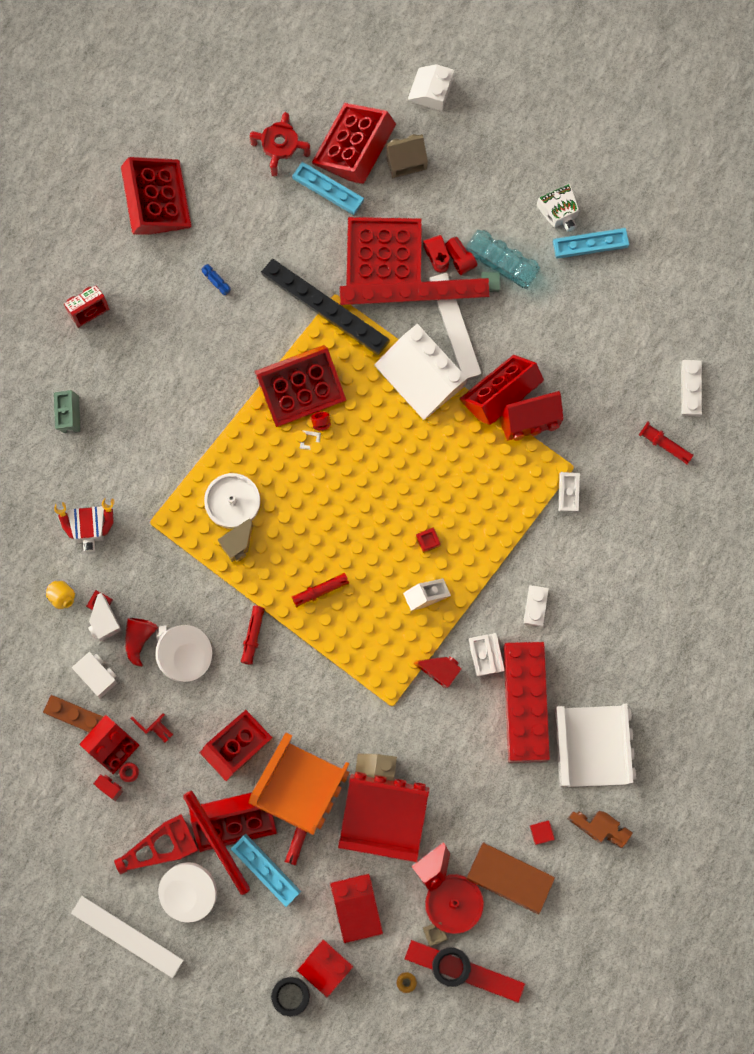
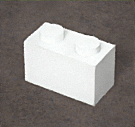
[72,652,118,699]

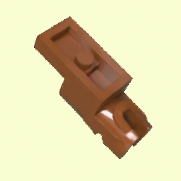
[567,811,633,848]

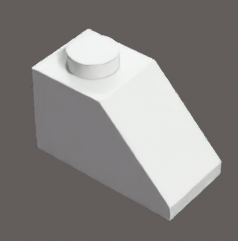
[404,578,451,611]

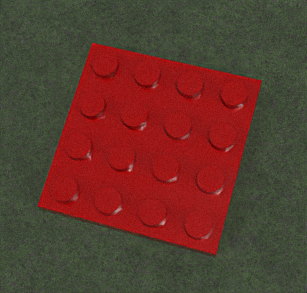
[346,217,422,286]

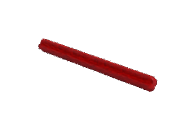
[183,791,250,895]

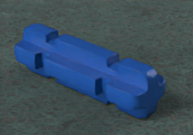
[201,264,231,296]

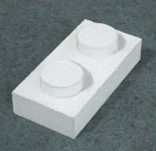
[558,472,580,512]
[523,585,549,627]

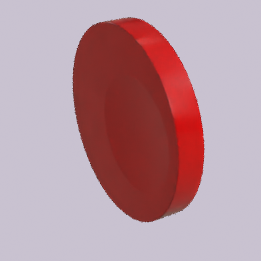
[425,874,484,934]

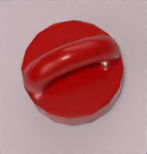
[311,412,331,431]

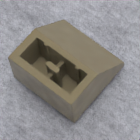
[386,134,428,179]

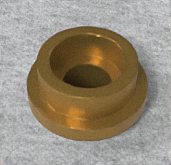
[396,972,417,993]

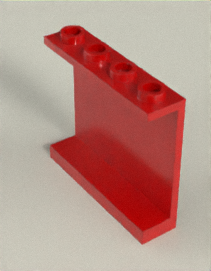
[338,772,430,862]

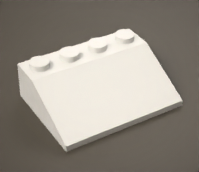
[374,324,467,420]

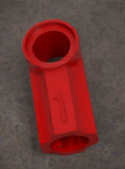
[445,237,478,276]

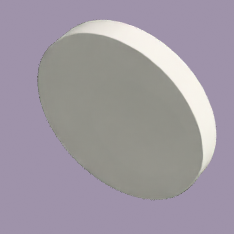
[204,473,260,529]
[156,625,212,682]
[158,863,217,922]

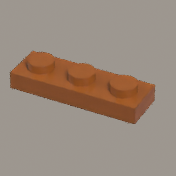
[43,695,103,733]

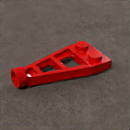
[114,814,198,875]

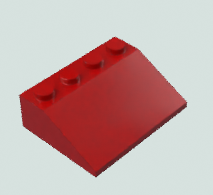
[312,103,396,184]
[121,157,191,235]
[254,345,346,427]

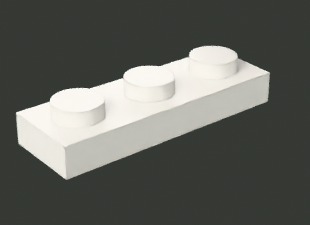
[682,360,702,417]

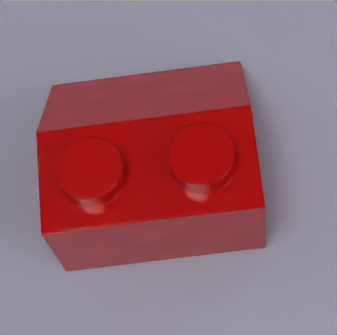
[297,939,354,997]

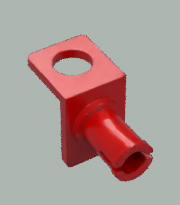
[130,713,173,743]

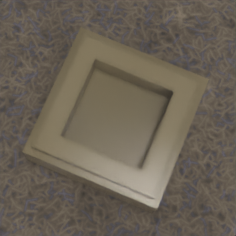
[423,922,448,947]

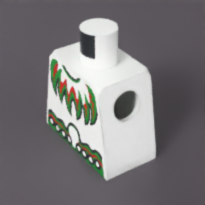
[537,184,579,232]

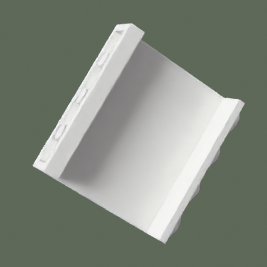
[555,704,636,788]

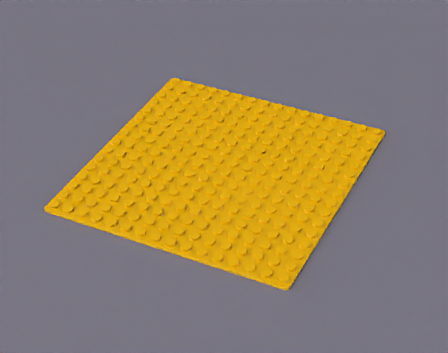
[150,295,574,706]

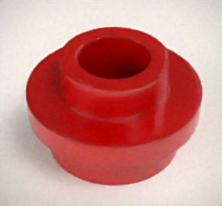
[119,762,139,783]

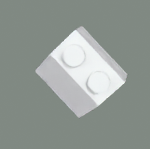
[408,65,454,111]
[88,593,123,641]

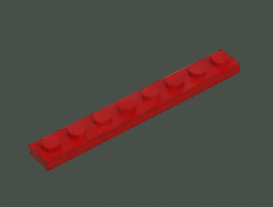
[339,278,490,305]

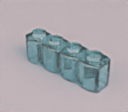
[465,229,540,289]

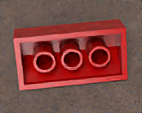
[459,354,544,425]
[189,792,277,852]

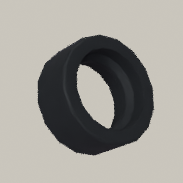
[432,948,471,987]
[271,977,310,1017]

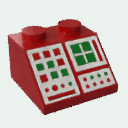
[64,285,110,328]

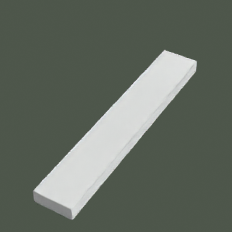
[429,273,481,380]
[71,896,184,978]

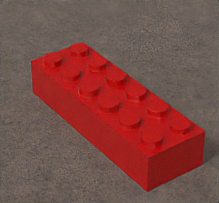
[503,642,550,763]

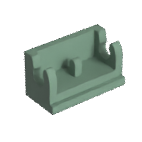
[54,390,81,433]

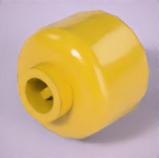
[46,581,75,609]

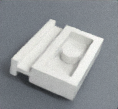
[468,633,505,677]

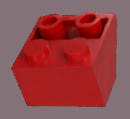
[79,715,140,775]

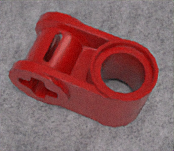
[423,235,450,273]

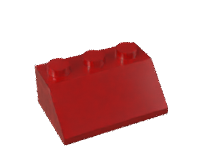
[500,391,564,441]

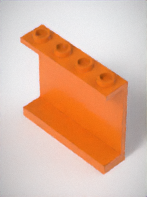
[249,732,350,835]

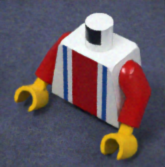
[54,498,115,552]

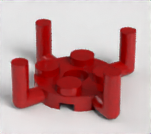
[249,112,311,177]

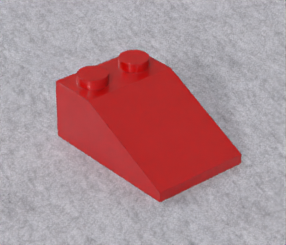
[199,710,273,781]
[330,874,383,943]

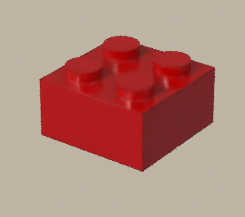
[93,774,123,801]

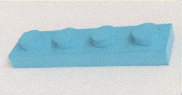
[292,162,364,215]
[553,228,629,259]
[231,834,301,907]

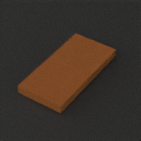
[466,842,555,915]

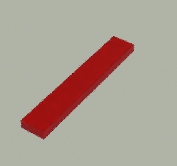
[404,940,525,1003]

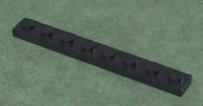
[261,258,390,356]

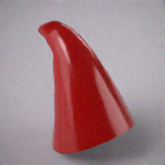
[125,618,159,667]

